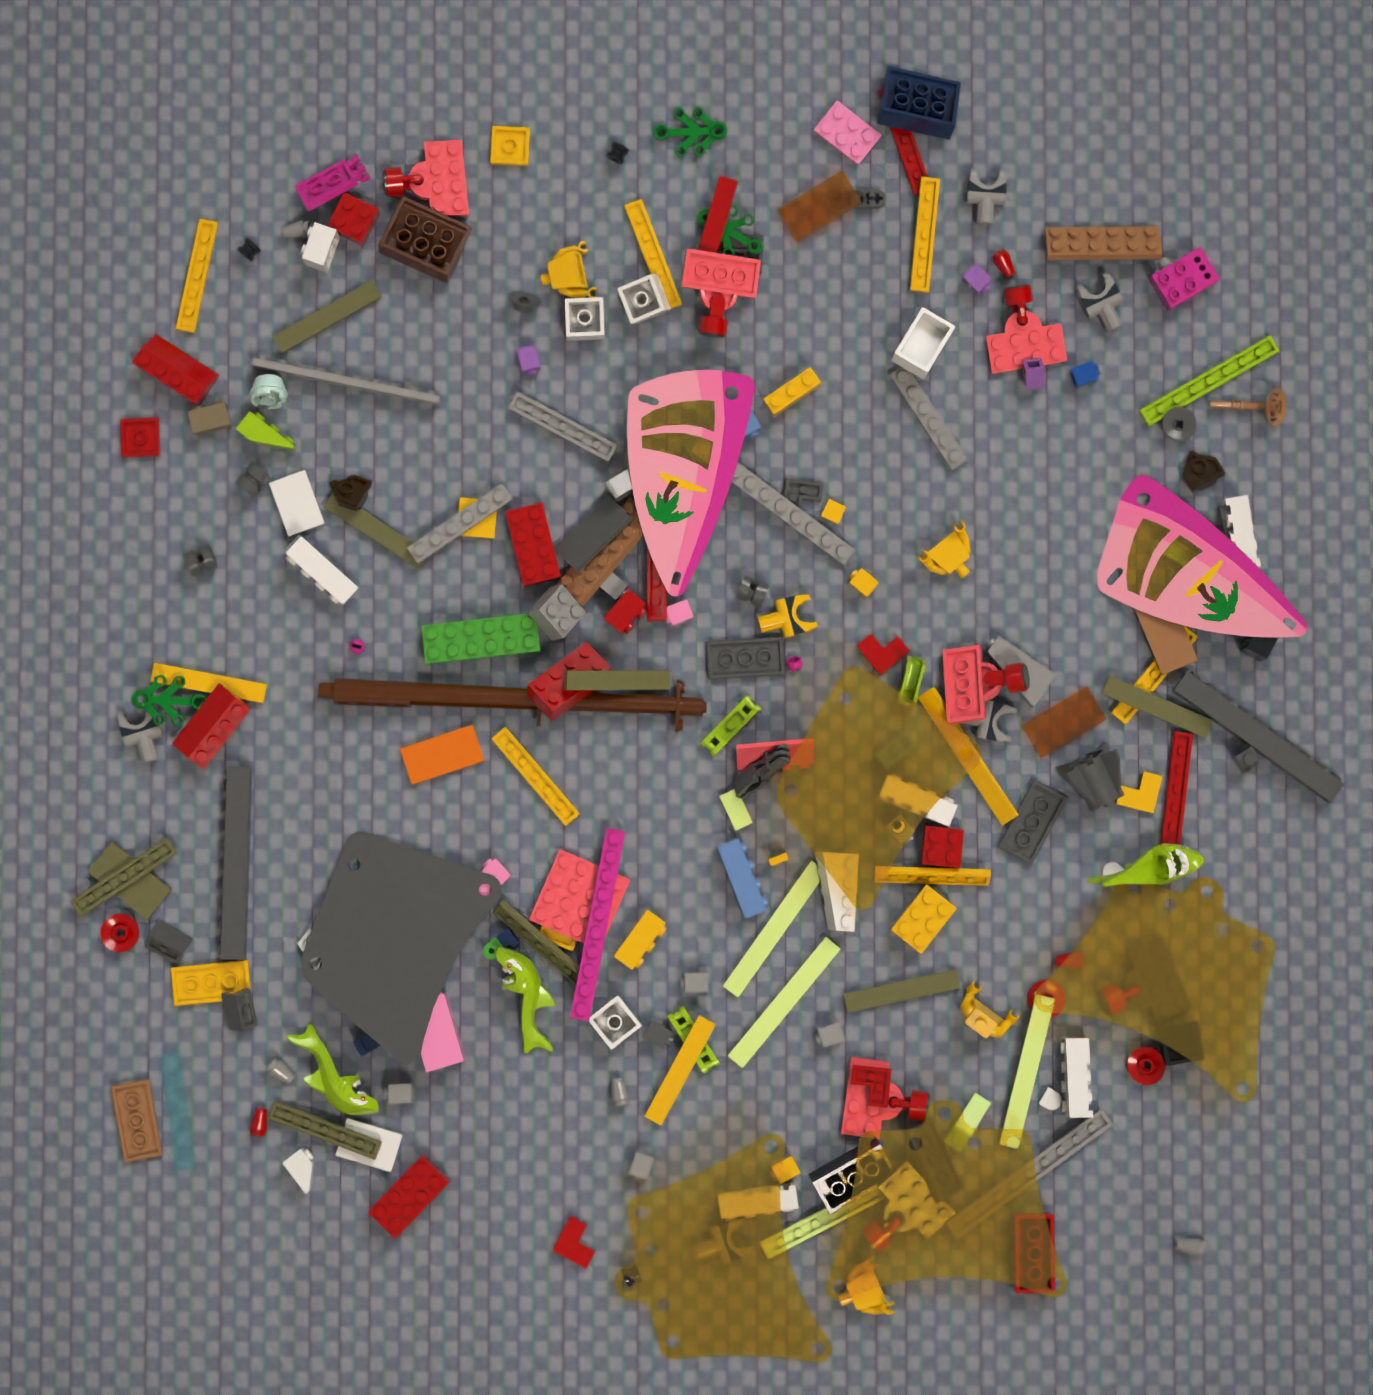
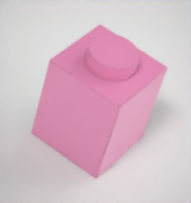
[666,599,694,627]

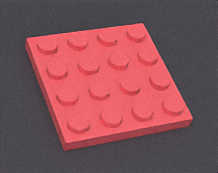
[529,849,630,944]

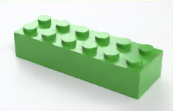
[421,614,541,665]

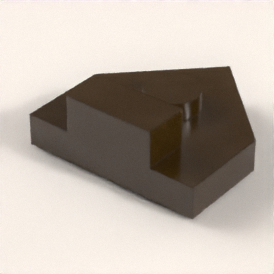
[1182,451,1226,493]
[329,475,372,511]

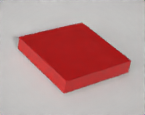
[120,418,161,458]

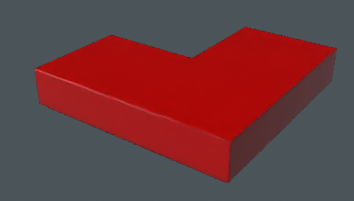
[856,634,910,675]
[851,1065,892,1108]
[552,1216,596,1269]

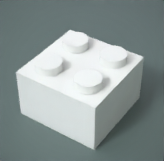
[300,222,340,273]
[617,274,671,324]
[565,297,605,341]
[589,995,642,1050]

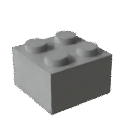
[528,584,586,641]

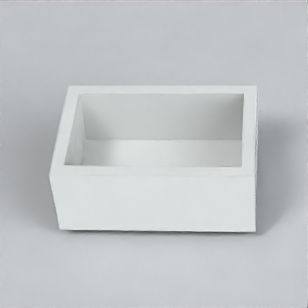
[891,307,955,380]

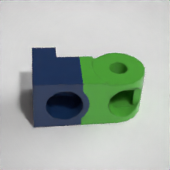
[483,927,521,959]

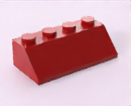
[132,334,220,406]
[172,683,251,770]

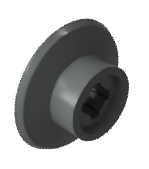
[508,291,542,313]
[1162,407,1197,441]

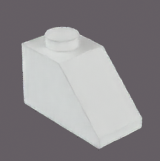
[282,1148,315,1194]

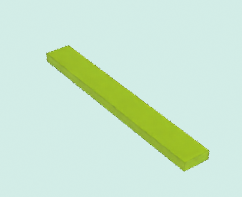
[1139,335,1280,427]

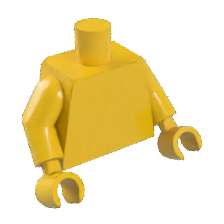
[541,241,597,298]
[915,519,971,579]
[960,981,1020,1039]
[838,1256,897,1315]

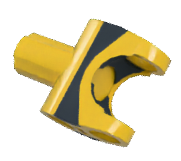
[757,595,818,638]

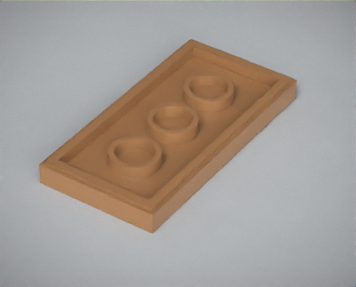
[1134,594,1198,676]
[110,1079,163,1163]

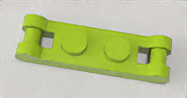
[700,695,761,757]
[667,1005,720,1074]

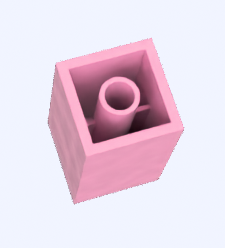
[420,992,466,1072]

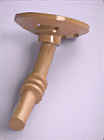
[1209,388,1286,426]

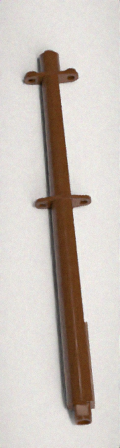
[318,674,707,733]

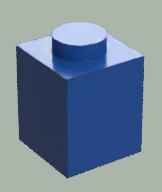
[1069,360,1100,389]

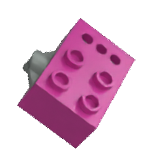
[1149,247,1220,312]

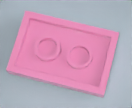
[813,101,882,166]

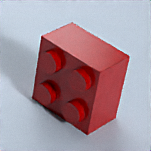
[327,192,380,247]
[604,589,647,636]
[920,826,964,868]

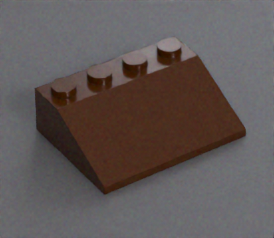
[378,196,472,284]

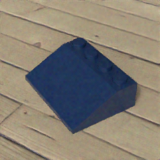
[876,66,961,140]

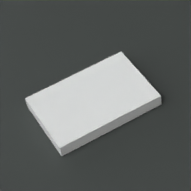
[269,470,325,537]
[336,1118,403,1172]

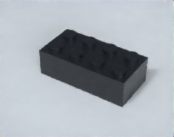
[808,1136,894,1214]

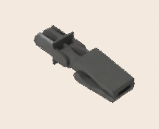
[734,744,791,799]

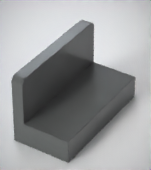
[144,921,192,964]
[221,988,258,1032]

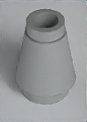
[283,219,312,238]
[265,1058,295,1084]
[611,1078,630,1107]
[1176,1238,1206,1258]

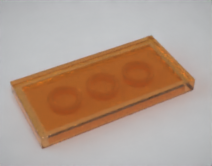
[778,170,862,243]
[1021,686,1107,758]

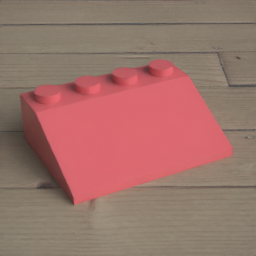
[735,738,814,772]

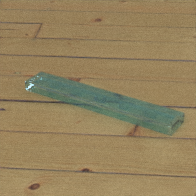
[160,1052,196,1170]

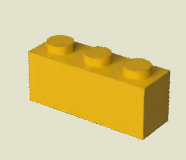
[763,367,821,418]
[614,909,667,970]

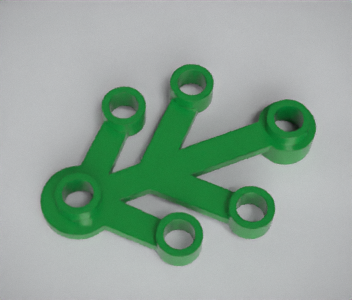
[654,107,727,158]
[698,205,764,256]
[131,675,206,726]

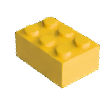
[890,884,957,954]

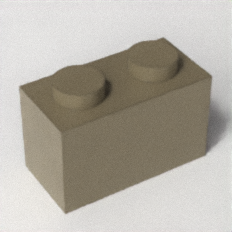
[188,401,232,436]

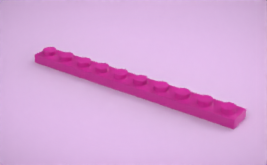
[570,828,626,1022]

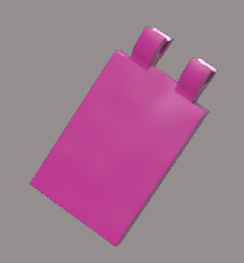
[295,154,370,212]

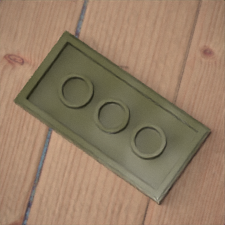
[88,842,172,920]

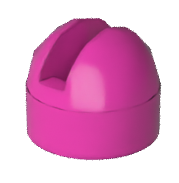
[349,639,365,655]
[786,656,802,672]

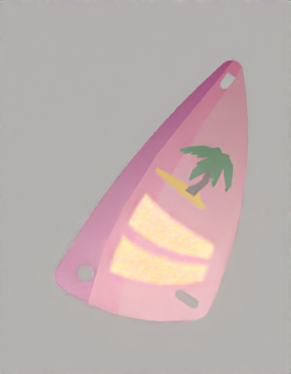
[627,370,755,596]
[1097,475,1307,638]

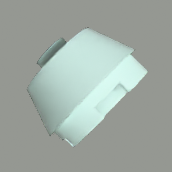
[249,374,288,409]

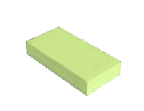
[719,789,753,831]

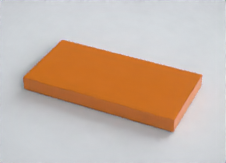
[400,724,485,785]

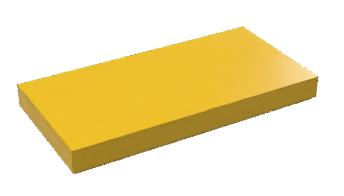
[171,960,252,1006]

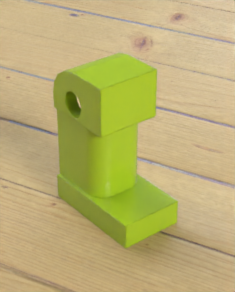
[896,655,926,707]

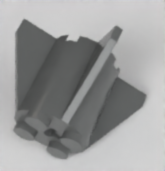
[1056,742,1124,811]

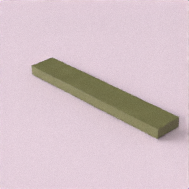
[273,280,382,353]
[324,493,427,570]
[564,670,670,690]
[1101,676,1214,738]
[70,837,178,917]
[492,900,580,986]
[843,969,960,1013]
[268,1100,383,1160]

